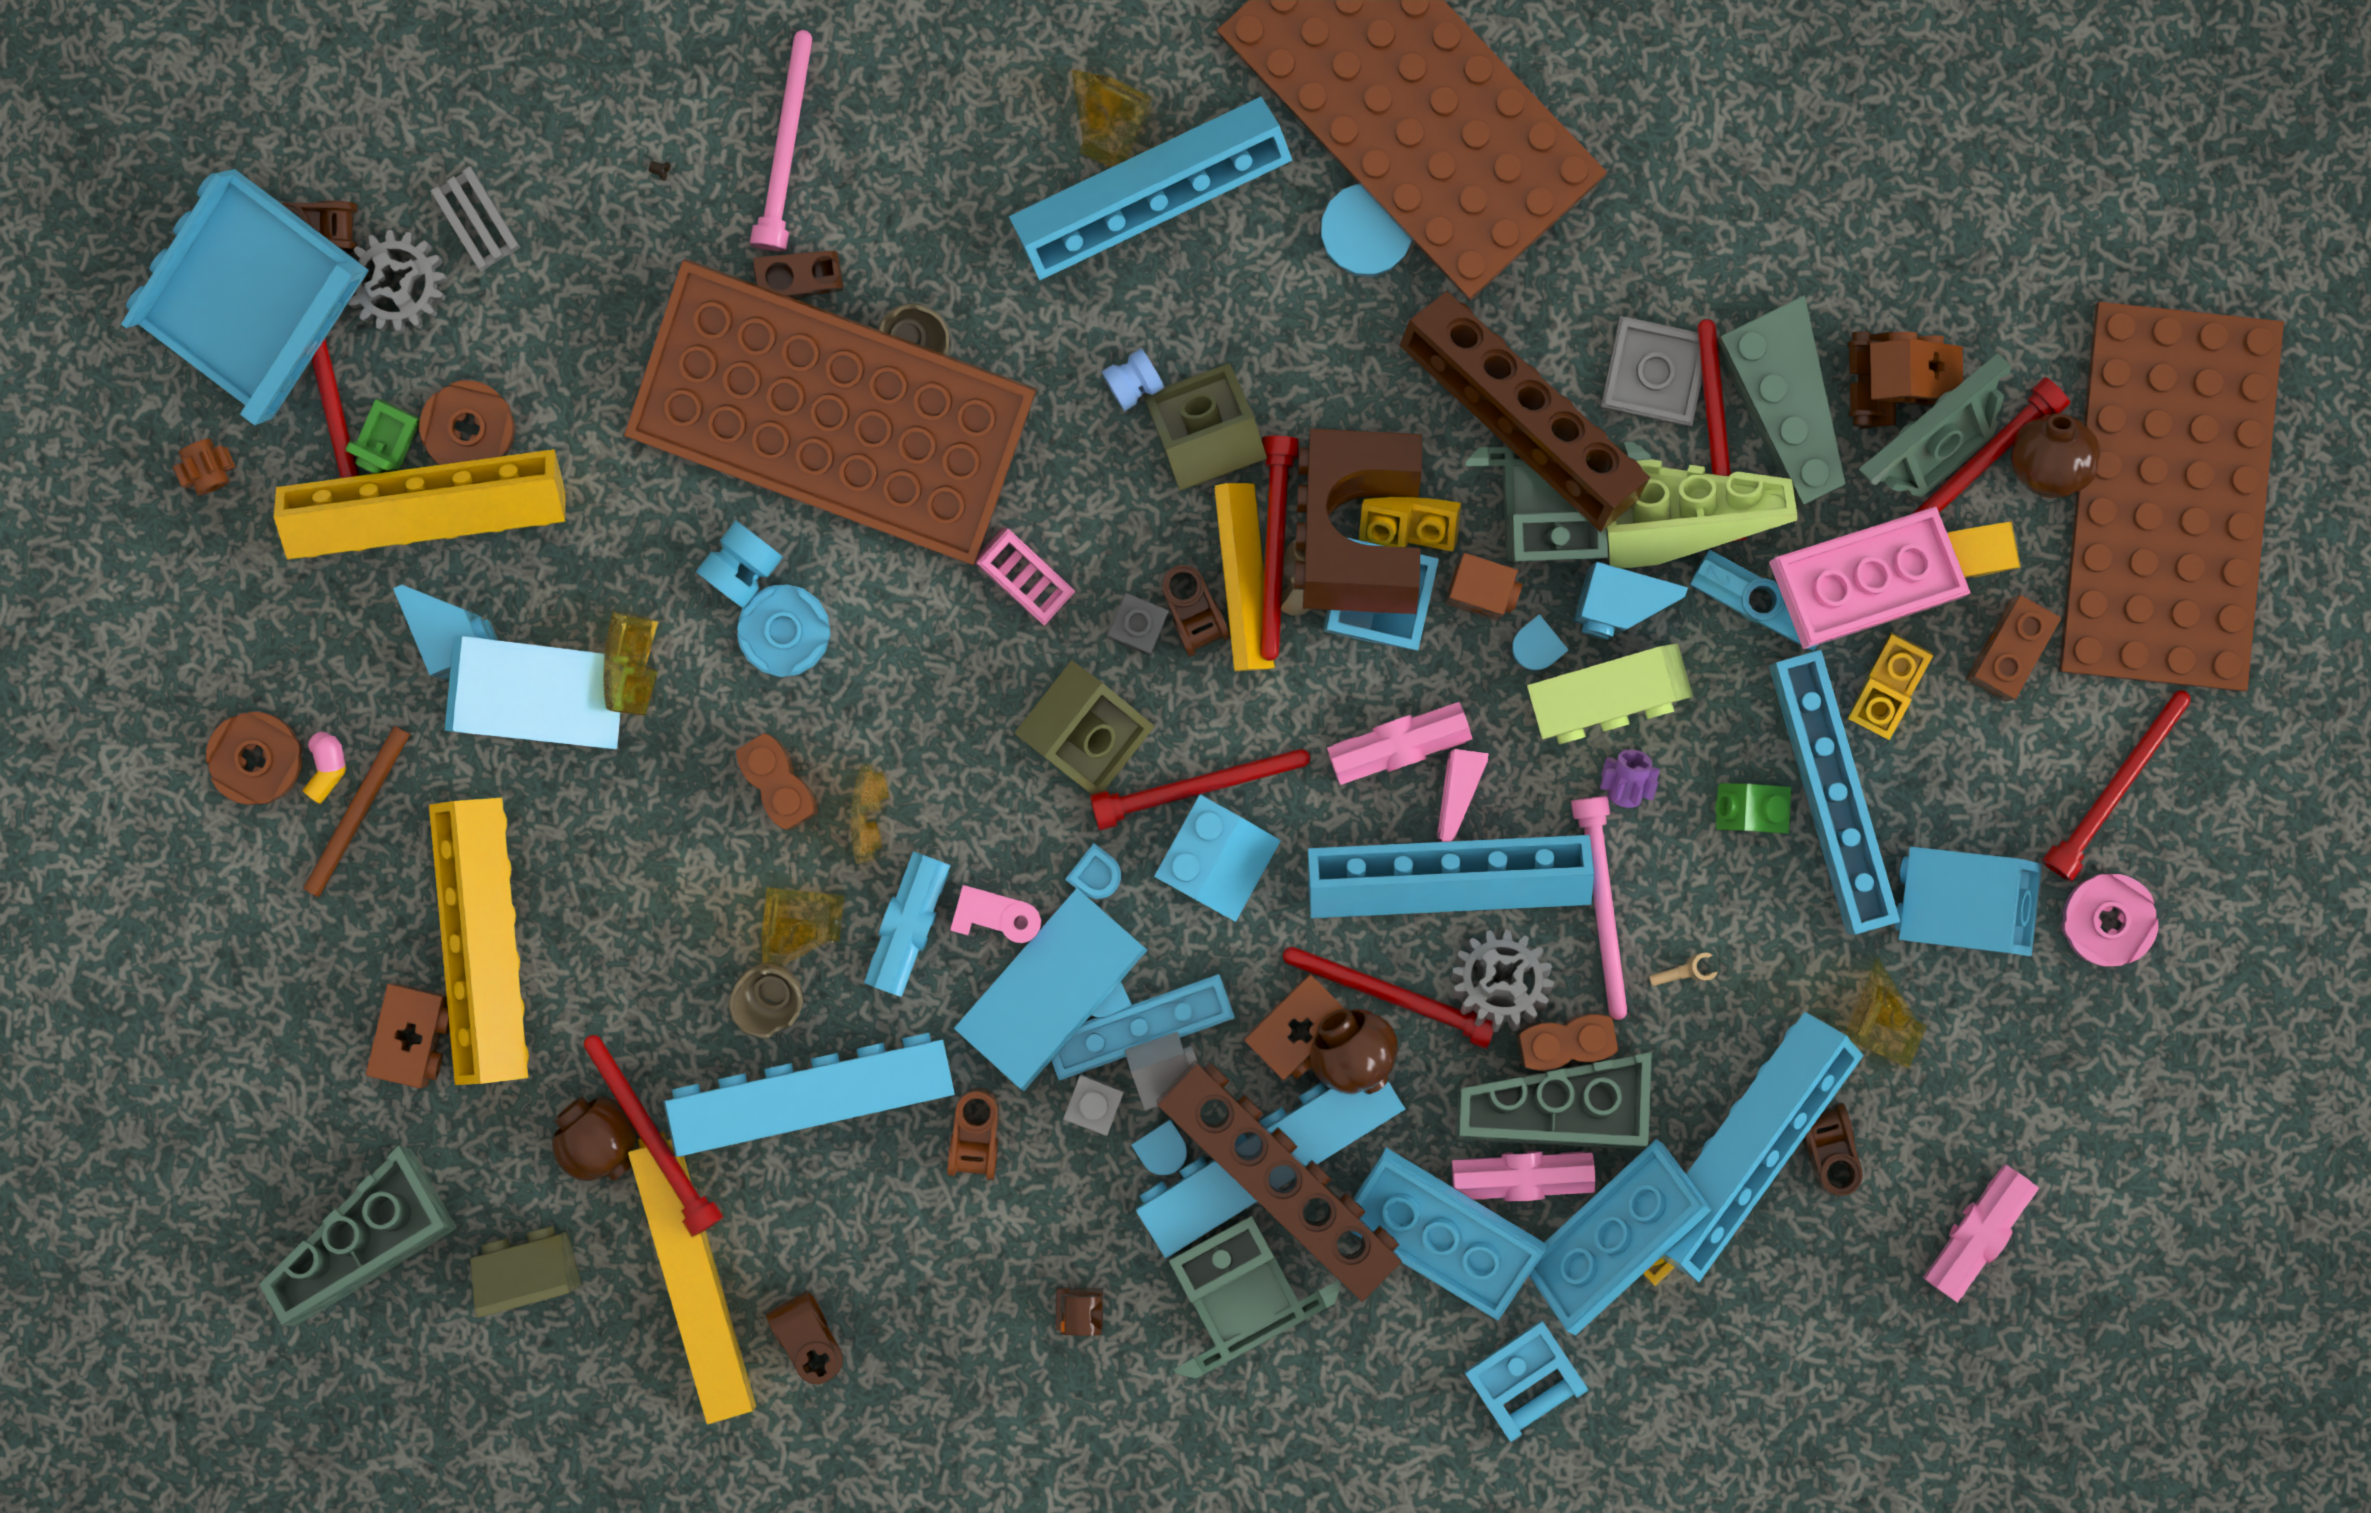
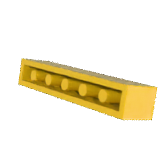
[274,449,566,560]
[429,798,529,1085]

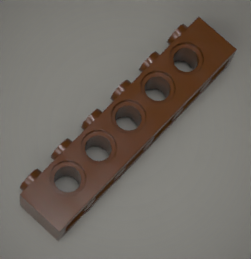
[1399,291,1650,532]
[1156,1060,1402,1302]

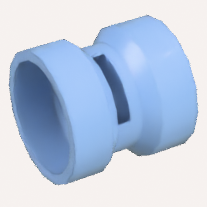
[1101,348,1164,412]

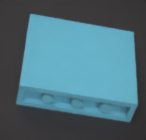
[121,169,369,425]

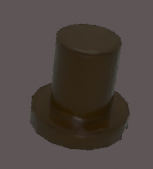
[649,161,671,181]

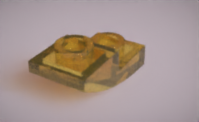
[603,611,659,716]
[851,764,890,864]

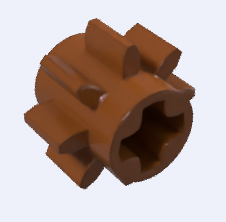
[172,438,236,496]

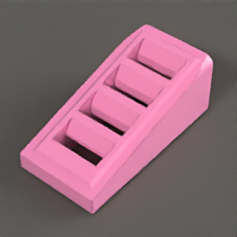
[975,527,1075,626]
[1437,749,1489,842]

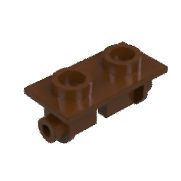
[1847,331,1896,429]

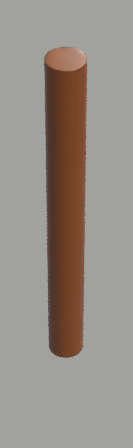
[303,725,411,897]

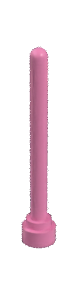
[749,30,812,252]
[1571,796,1627,1020]

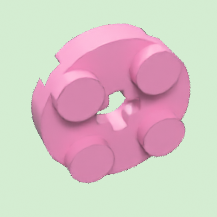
[2062,874,2158,966]

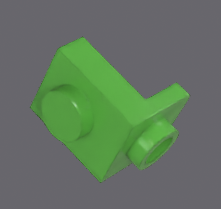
[345,399,420,473]
[1715,783,1791,834]

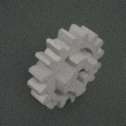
[348,230,448,334]
[1450,930,1554,1032]

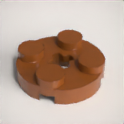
[419,380,515,465]
[206,712,303,805]

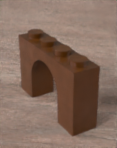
[1294,428,1422,614]

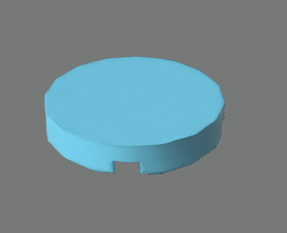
[1321,184,1412,277]
[737,584,831,677]

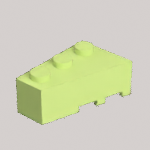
[1527,643,1693,745]

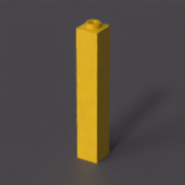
[628,1131,756,1425]

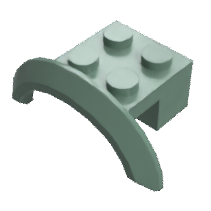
[1465,442,1651,562]
[1169,1216,1341,1378]

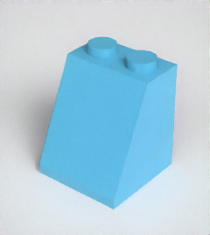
[1895,847,2042,956]

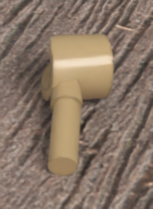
[1649,953,1718,987]

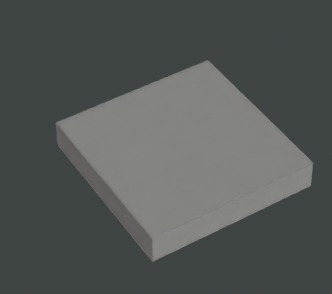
[1600,316,1702,427]

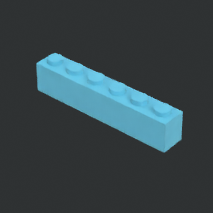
[1009,97,1293,280]
[1768,650,1900,935]
[1308,835,1594,918]
[1661,1012,1864,1282]
[663,1033,955,1157]
[1136,1082,1405,1259]

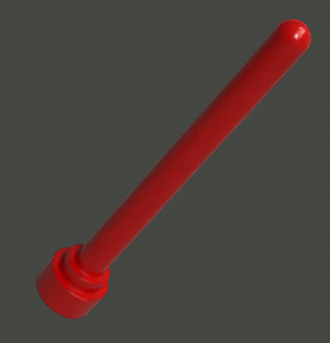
[1697,319,1747,542]
[311,338,359,478]
[1912,377,2070,514]
[1261,436,1299,661]
[2041,690,2191,882]
[1089,749,1311,831]
[1282,947,1494,1049]
[583,1035,724,1238]

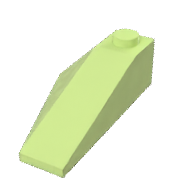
[1607,459,1797,569]

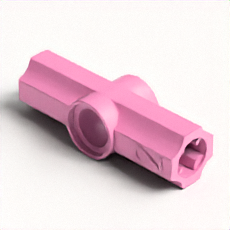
[1327,702,1472,785]
[1451,1151,1595,1201]
[1923,1164,2039,1303]

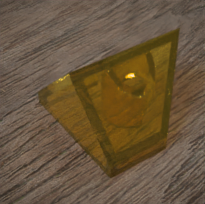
[1071,69,1152,167]
[761,887,844,966]
[1845,956,1927,1068]

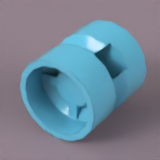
[695,520,783,609]

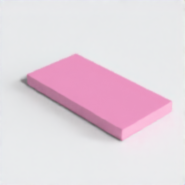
[1769,507,1971,650]

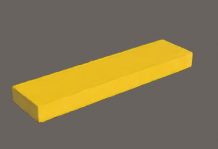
[1214,483,1275,671]

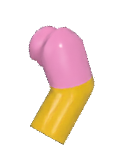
[302,732,346,804]

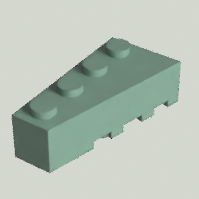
[1717,295,1846,509]
[1455,1052,1652,1150]
[259,1145,457,1326]

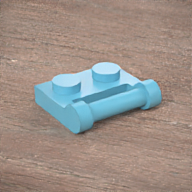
[1464,1319,1589,1442]

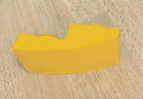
[1359,497,1461,552]
[1947,522,2021,578]
[1848,632,1933,740]

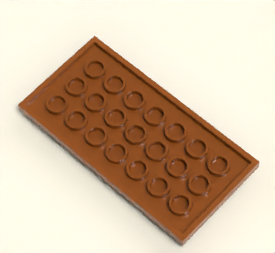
[1217,0,1607,302]
[624,259,1037,565]
[2059,302,2284,692]

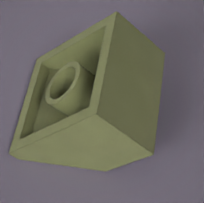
[1143,363,1267,491]
[1014,660,1155,794]
[470,1225,582,1318]

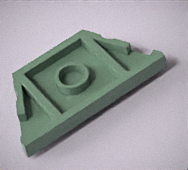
[1859,353,2011,498]

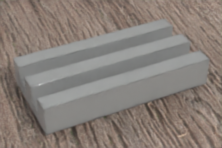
[430,167,521,271]

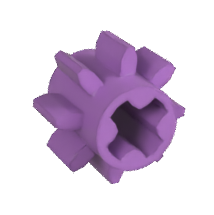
[1600,749,1660,808]

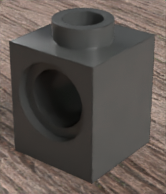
[1108,593,1169,656]

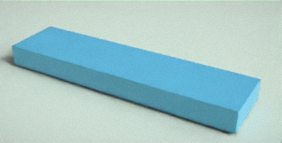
[1052,974,1235,1081]

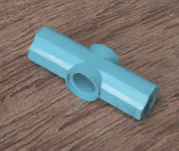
[1689,549,1817,652]
[864,851,951,997]

